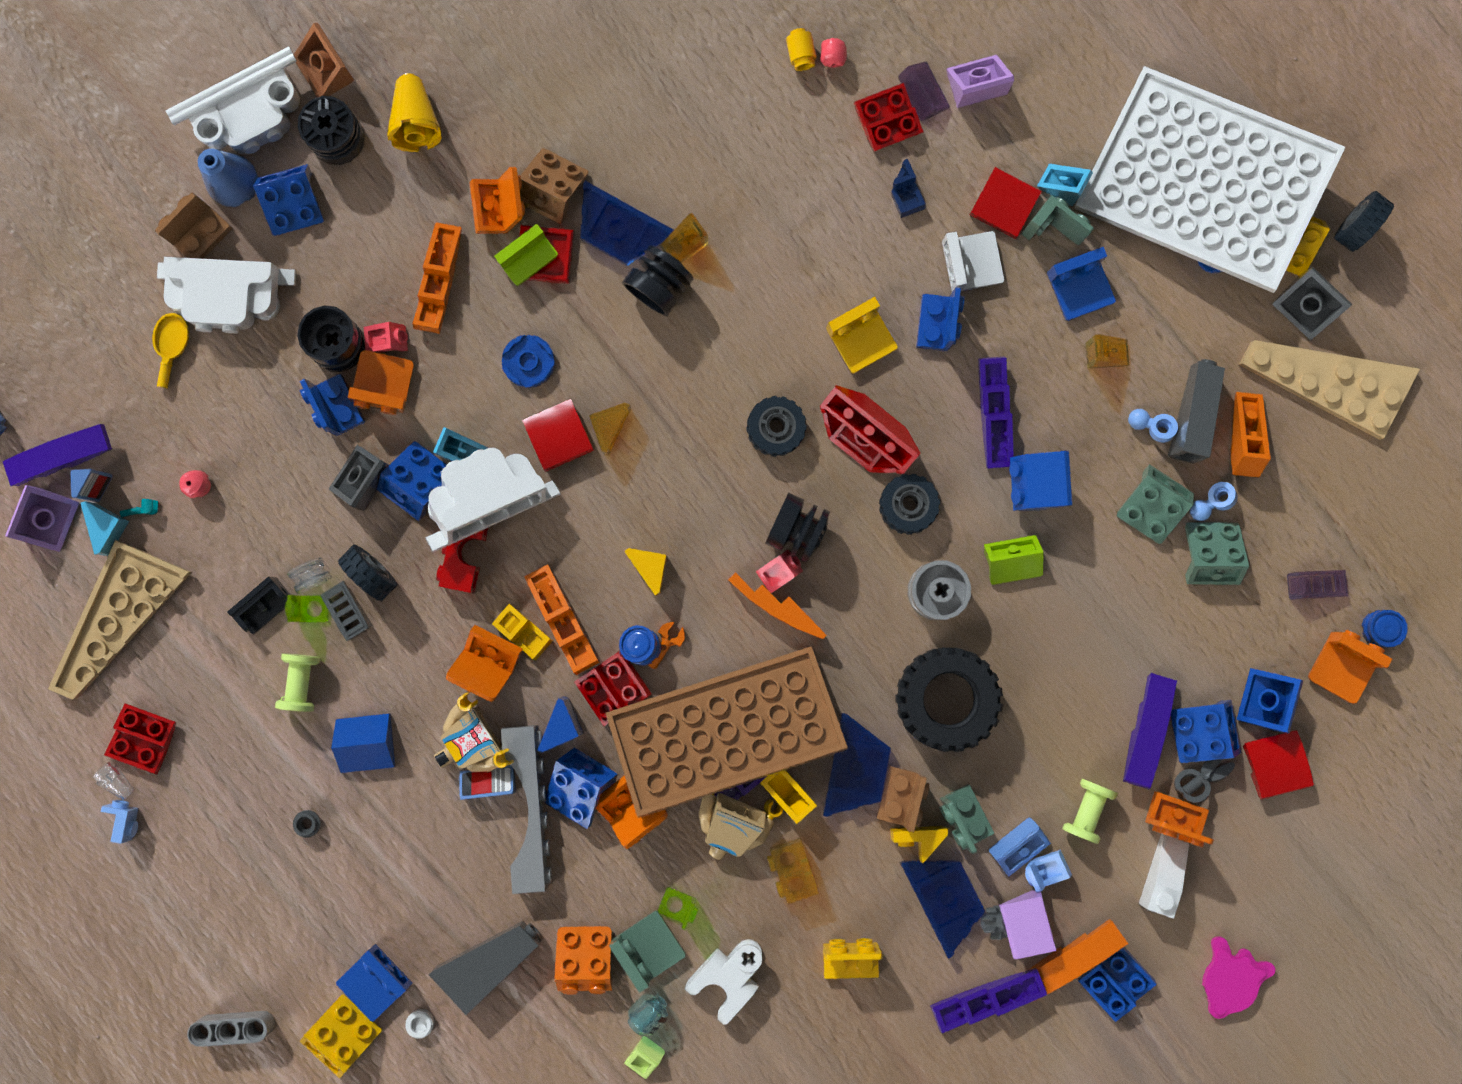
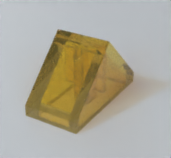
[660,213,708,263]
[1086,334,1129,369]
[589,403,631,456]

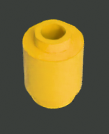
[786,28,817,71]

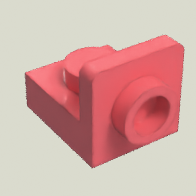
[364,322,408,353]
[756,550,803,593]

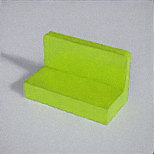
[494,224,558,286]
[984,535,1044,585]

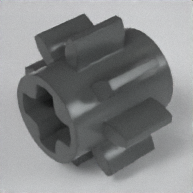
[981,905,1008,940]

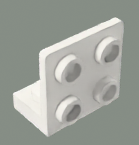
[942,231,1004,292]

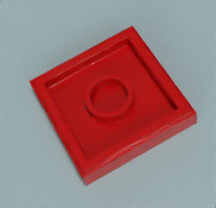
[969,167,1042,239]
[519,225,574,284]

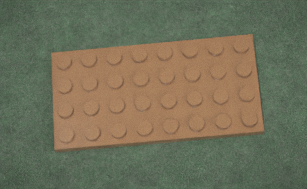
[606,646,848,818]

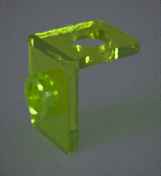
[285,595,328,622]
[658,887,699,930]

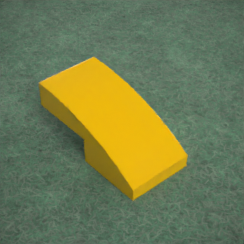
[492,604,553,661]

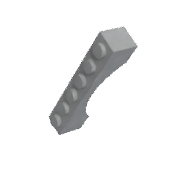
[501,725,552,894]

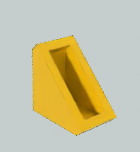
[624,548,667,596]
[760,770,817,824]

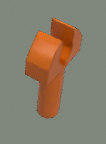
[648,622,685,669]

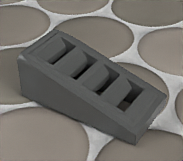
[320,581,373,641]

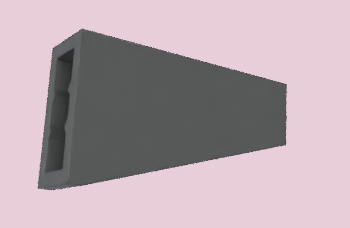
[1167,359,1225,464]
[429,921,542,1015]

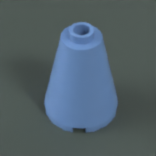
[198,149,259,207]

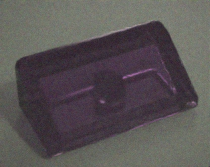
[898,61,950,121]

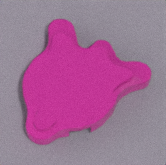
[1202,936,1276,1019]

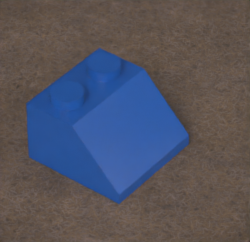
[1009,451,1072,511]

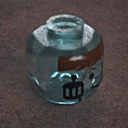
[628,993,668,1036]

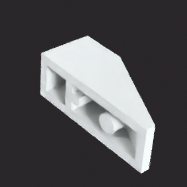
[1139,834,1190,919]

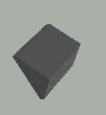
[1272,267,1352,340]
[329,444,389,511]

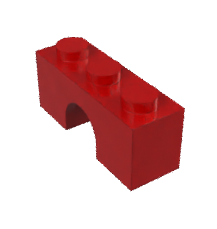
[436,527,489,594]

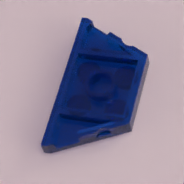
[580,181,674,266]
[822,713,891,817]
[899,860,985,959]

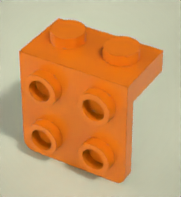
[470,167,525,234]
[348,350,414,415]
[446,625,523,702]
[1308,630,1392,704]
[596,775,668,849]
[1145,791,1214,848]
[554,926,612,995]

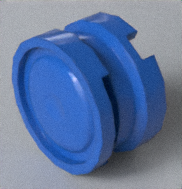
[1361,610,1408,647]
[619,625,661,666]

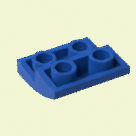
[1078,947,1157,1022]

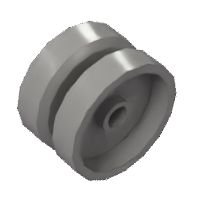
[907,560,971,620]

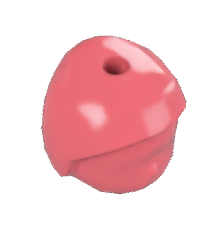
[820,38,847,68]
[179,470,211,498]

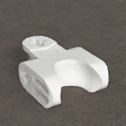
[685,939,762,1025]

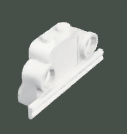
[166,46,300,154]
[157,257,296,334]
[426,448,560,552]

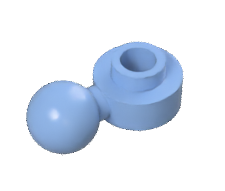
[1128,409,1178,443]
[1190,482,1238,521]

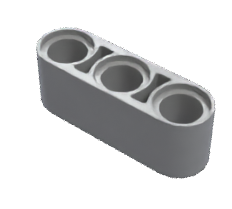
[187,1011,275,1047]

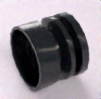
[298,96,365,165]
[622,245,694,316]
[297,305,365,372]
[765,492,830,563]

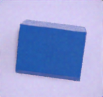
[1237,668,1303,733]
[538,696,584,752]
[331,713,395,773]

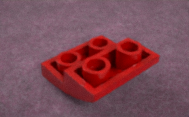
[853,83,923,151]
[522,399,594,472]
[574,651,652,726]
[104,703,176,775]
[1243,730,1314,800]

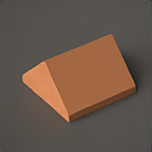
[294,23,355,97]

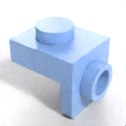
[101,800,138,844]
[1025,850,1072,893]

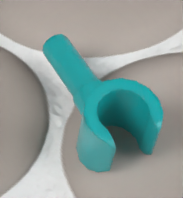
[120,499,158,517]

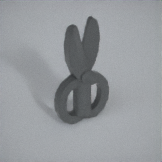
[1174,759,1235,804]

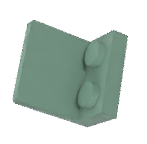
[1021,195,1094,245]
[1117,464,1194,544]
[1185,522,1249,585]
[939,784,995,854]
[609,910,686,993]

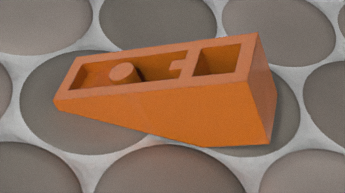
[1230,392,1270,478]

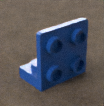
[253,164,324,236]
[1047,246,1116,321]
[916,288,964,351]
[300,374,365,436]
[377,441,447,521]
[1171,700,1241,763]
[545,747,618,829]
[336,944,413,1022]

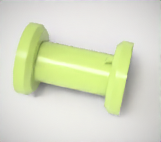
[275,653,321,712]
[1062,779,1118,844]

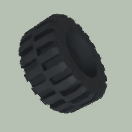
[895,647,1003,752]

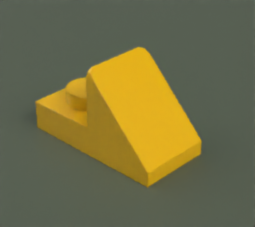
[890,826,948,863]

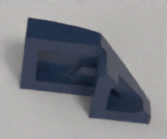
[891,159,926,218]

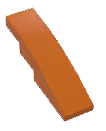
[412,222,462,334]
[524,564,600,675]
[728,573,827,639]
[1028,919,1128,1002]

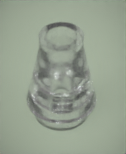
[93,761,135,801]

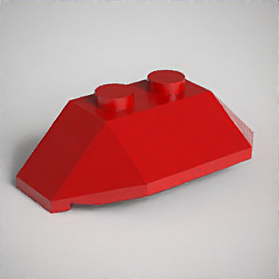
[820,385,921,474]

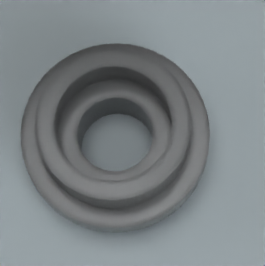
[293,810,321,838]

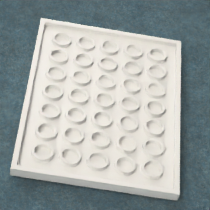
[1074,66,1345,293]

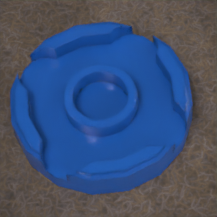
[502,335,555,388]

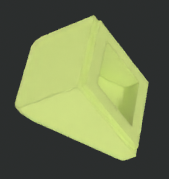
[624,1036,665,1079]

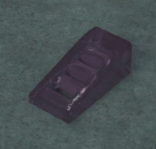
[1287,570,1348,600]

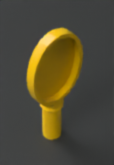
[152,313,189,389]

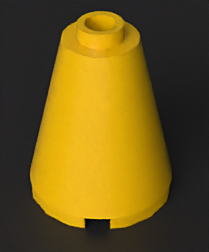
[387,73,442,152]

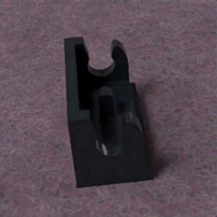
[227,576,295,635]

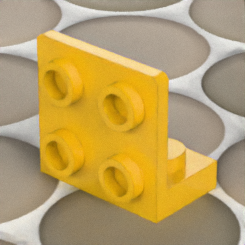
[1286,216,1330,276]
[826,297,898,374]
[823,938,882,979]
[299,995,382,1078]

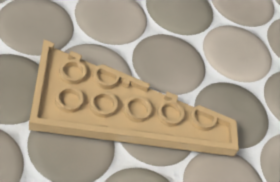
[1239,340,1420,440]
[48,540,192,700]

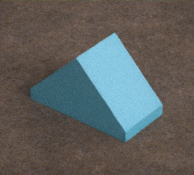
[1037,164,1093,206]
[433,427,488,461]
[81,501,129,556]

